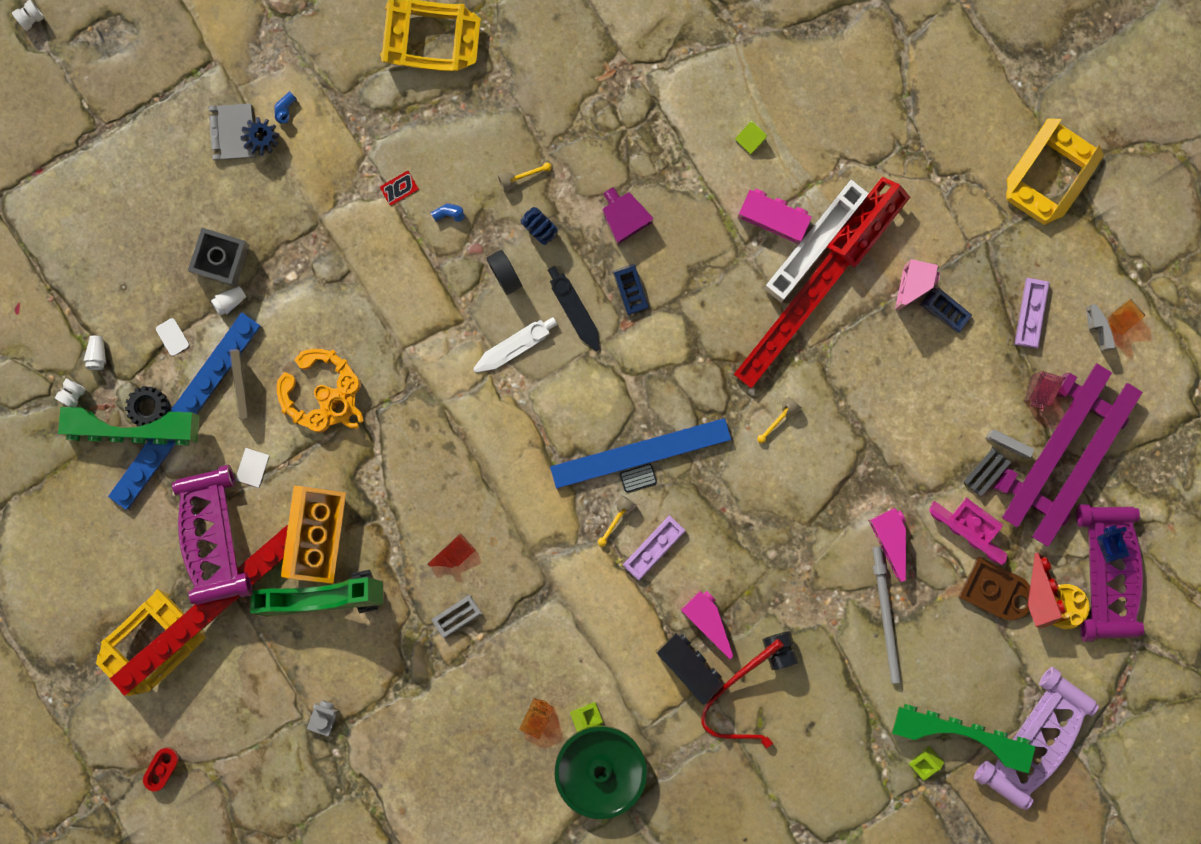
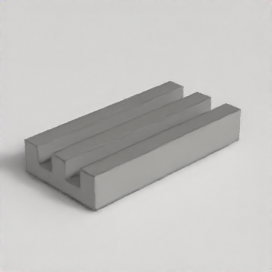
[986,429,1034,458]
[431,595,482,639]

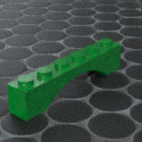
[58,407,200,446]
[250,577,383,617]
[891,704,1036,773]

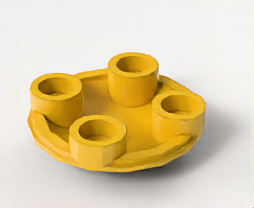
[1053,584,1090,629]

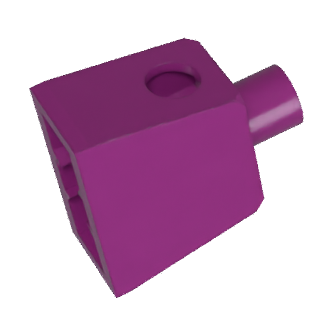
[602,187,654,245]

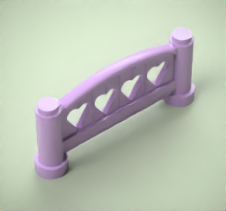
[974,667,1099,810]

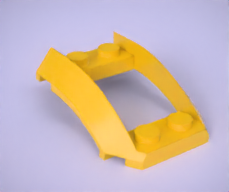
[380,0,481,71]
[1006,118,1104,225]
[96,588,206,696]

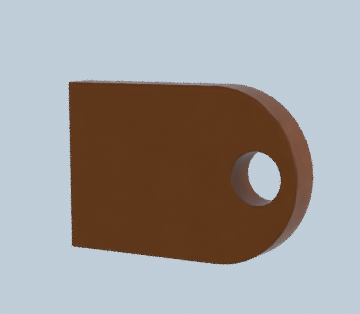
[958,557,1030,620]

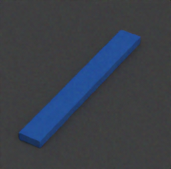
[550,418,731,489]

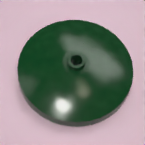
[554,725,647,819]

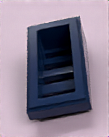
[612,264,649,315]
[920,288,972,333]

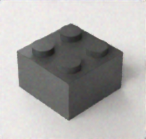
[188,228,250,288]

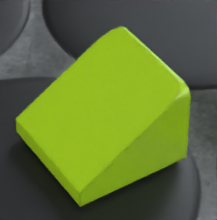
[735,121,767,155]
[570,702,603,732]
[909,746,944,781]

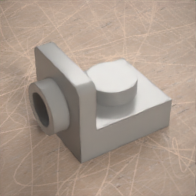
[307,700,338,736]

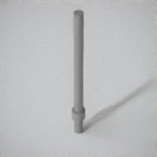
[872,546,900,683]

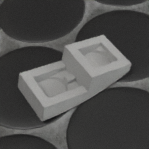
[1086,304,1115,351]

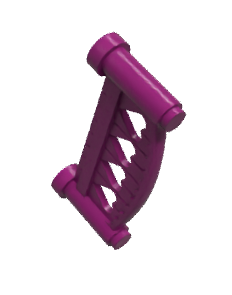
[172,464,252,605]
[1076,504,1144,642]

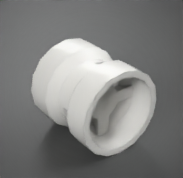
[12,0,44,31]
[55,378,86,407]

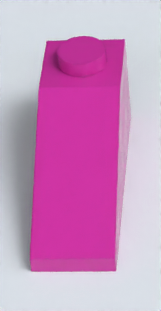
[868,508,906,582]
[680,590,733,659]

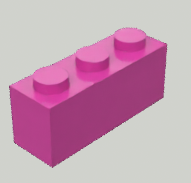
[737,189,812,245]

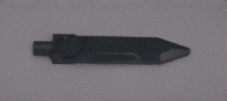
[547,266,600,351]

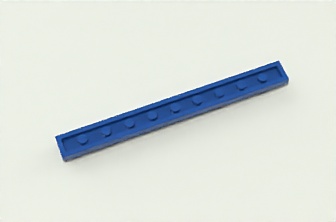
[108,312,261,510]

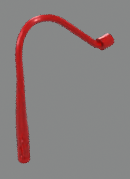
[701,639,784,749]

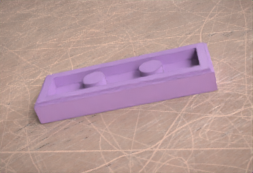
[1014,278,1050,349]
[623,515,686,580]

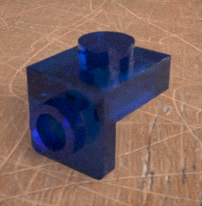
[1097,525,1130,563]

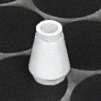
[211,286,246,316]
[83,336,106,370]

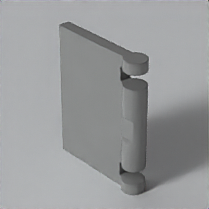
[208,103,256,161]

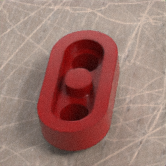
[143,747,179,792]

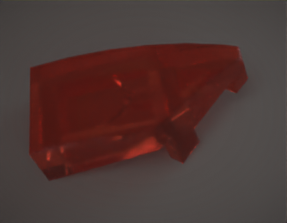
[427,534,476,568]

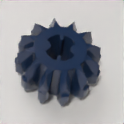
[240,117,279,156]
[520,207,558,245]

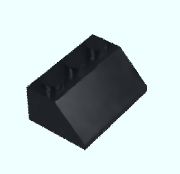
[655,632,723,705]

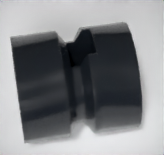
[762,631,800,670]

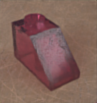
[1024,371,1064,409]

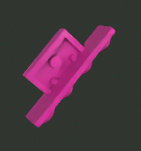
[929,497,1007,565]

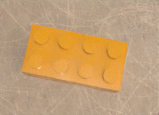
[281,486,346,584]

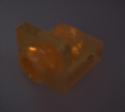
[519,698,554,739]

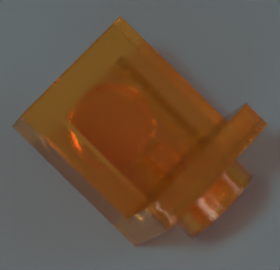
[1107,298,1146,336]

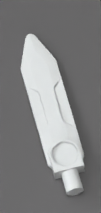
[474,317,558,372]

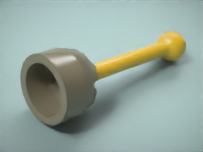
[498,162,552,192]
[757,396,802,444]
[598,495,637,547]

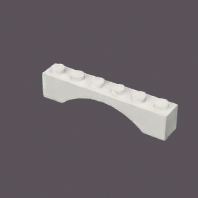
[764,180,869,303]

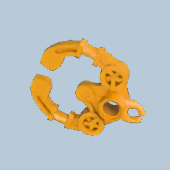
[277,349,364,433]

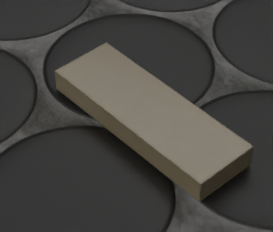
[229,349,248,419]

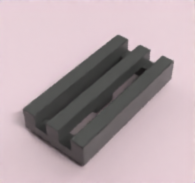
[963,447,1011,497]

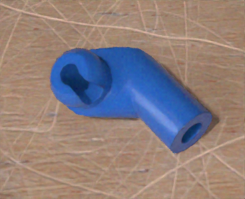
[274,91,297,124]
[430,203,465,222]

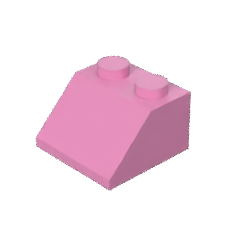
[895,259,940,310]

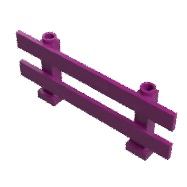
[993,363,1143,547]

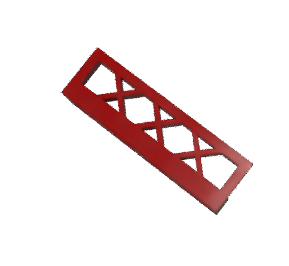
[827,176,911,268]

